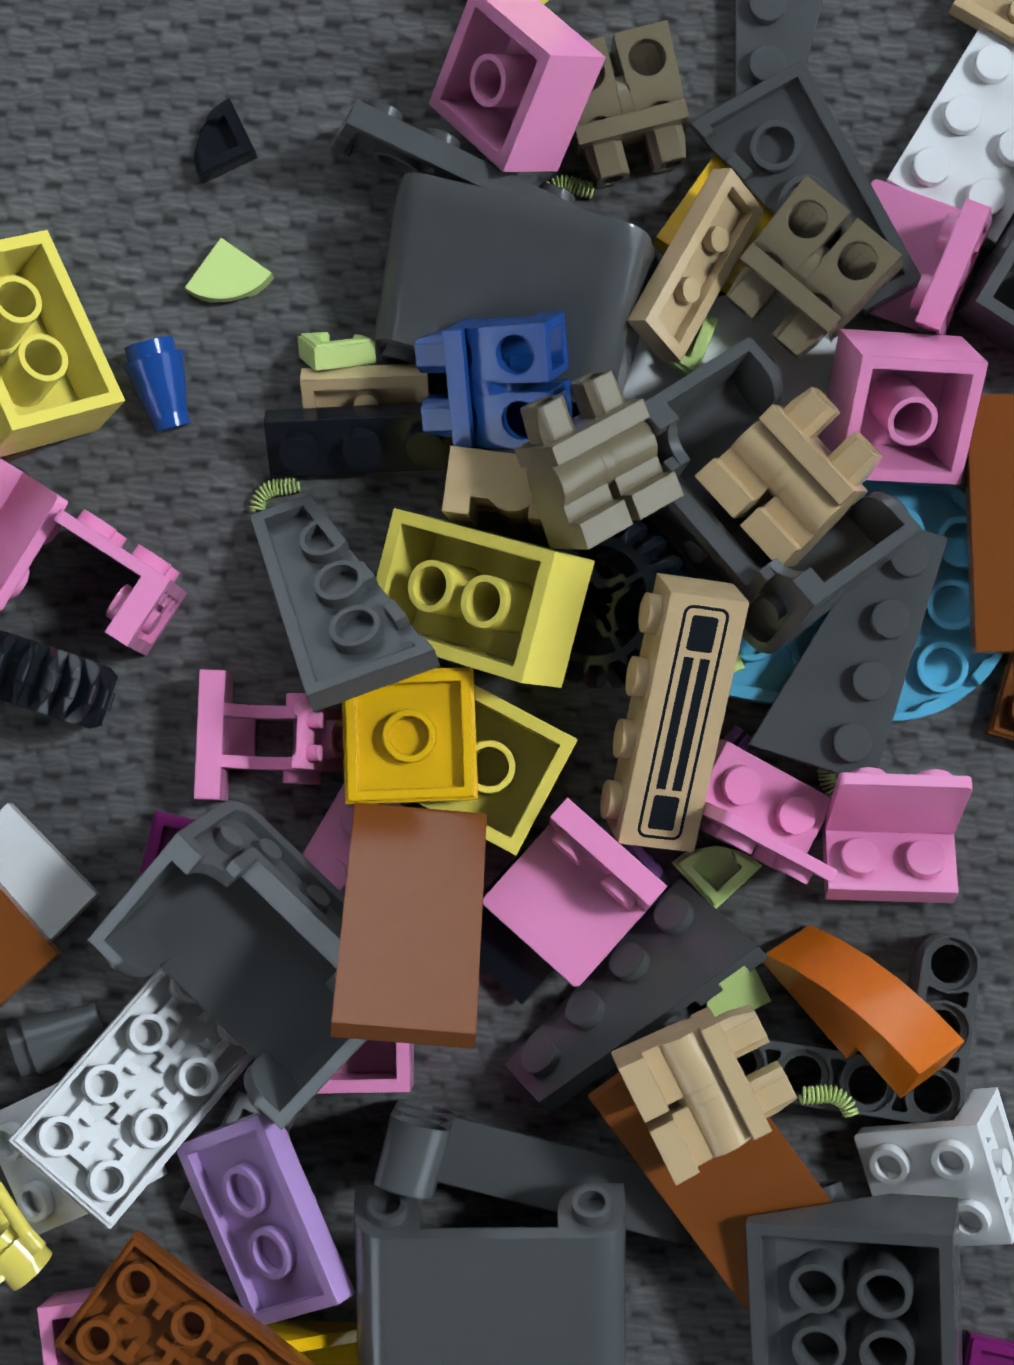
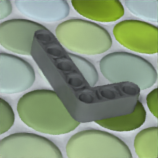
[666,933,981,1123]
[374,1099,692,1243]

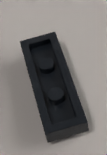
[264,403,453,478]

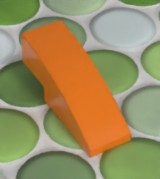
[763,925,965,1098]

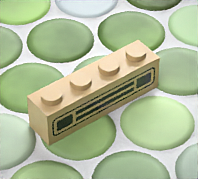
[600,573,750,852]

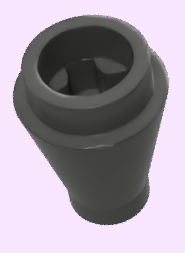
[5,1002,105,1077]

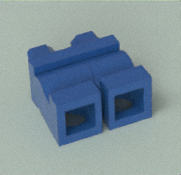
[414,311,573,449]

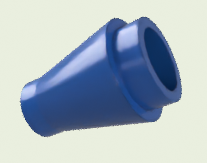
[122,336,191,433]

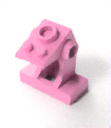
[194,669,344,801]

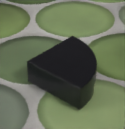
[194,98,258,184]

